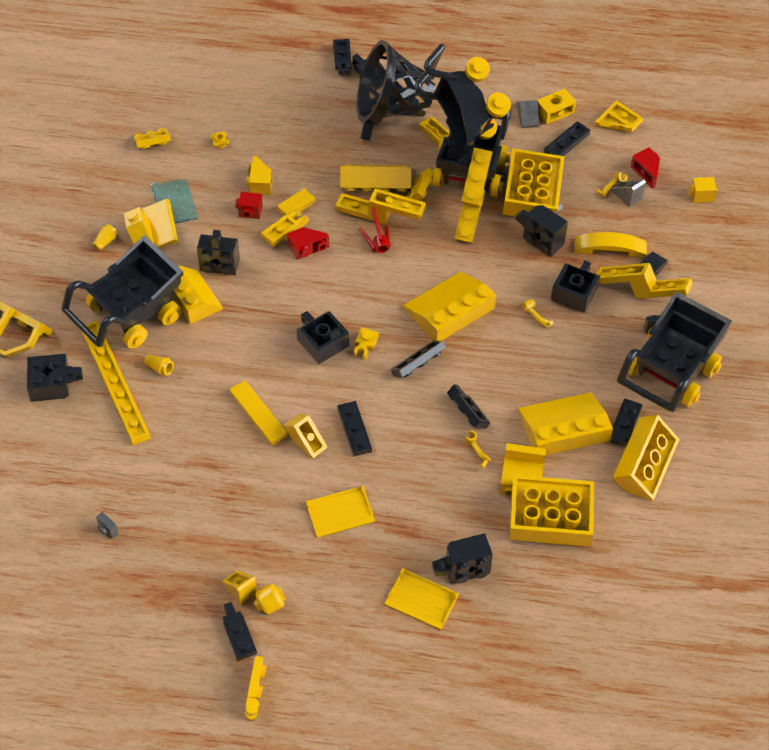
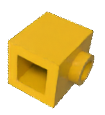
[688,177,717,203]

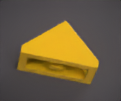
[221,570,257,605]

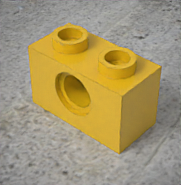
[537,88,576,125]

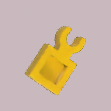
[354,327,379,360]

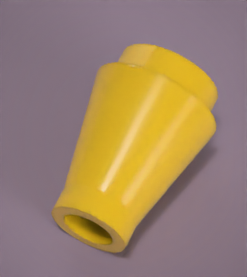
[92,224,118,251]
[144,354,174,376]

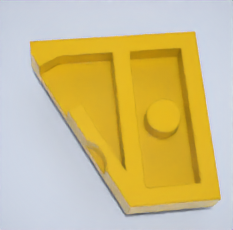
[595,100,643,132]

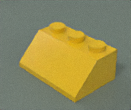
[172,266,223,324]

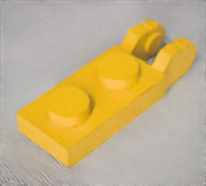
[261,209,309,247]
[245,656,267,721]

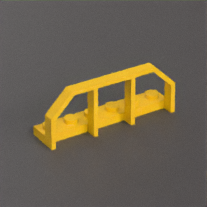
[0,302,53,357]

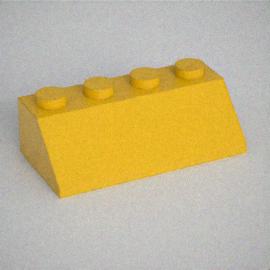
[340,164,411,192]
[613,414,680,501]

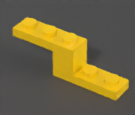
[454,148,492,243]
[335,188,426,224]
[597,263,693,299]

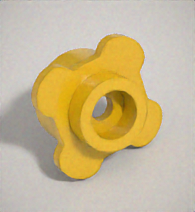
[210,131,229,148]

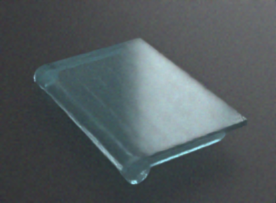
[151,179,198,224]

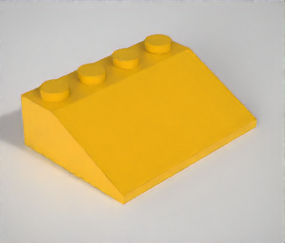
[502,148,564,217]
[403,271,496,341]
[518,392,613,456]
[509,475,594,547]

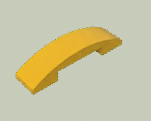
[574,232,647,258]

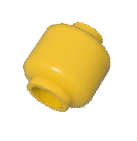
[253,583,286,615]

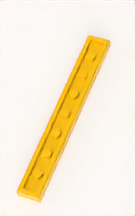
[80,321,151,446]

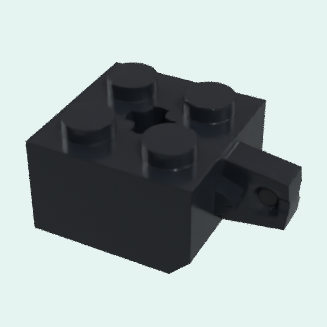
[516,205,568,257]
[197,230,240,276]
[551,260,600,313]
[296,311,350,364]
[27,354,83,402]
[432,533,493,584]

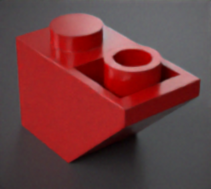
[287,227,329,260]

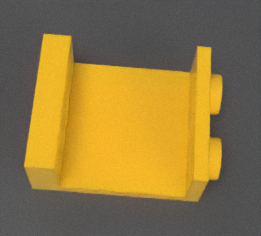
[499,443,546,497]

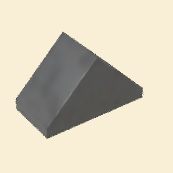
[516,100,539,128]
[611,179,646,207]

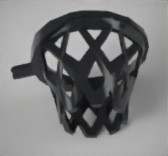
[357,40,435,141]

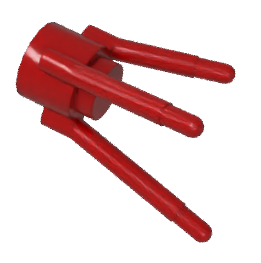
[359,207,391,254]

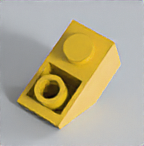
[246,156,273,195]

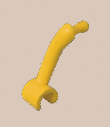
[595,172,628,197]
[522,299,553,328]
[465,430,491,469]

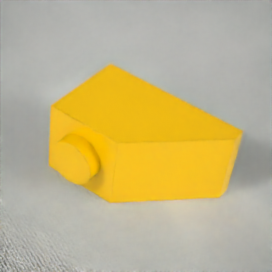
[123,207,154,244]
[284,414,327,459]

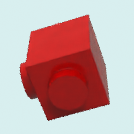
[235,191,263,219]

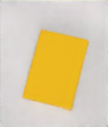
[142,199,178,248]
[305,485,375,538]
[384,568,459,630]

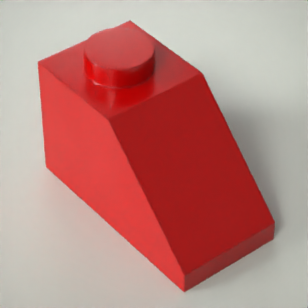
[631,147,660,189]

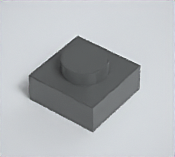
[96,512,118,539]

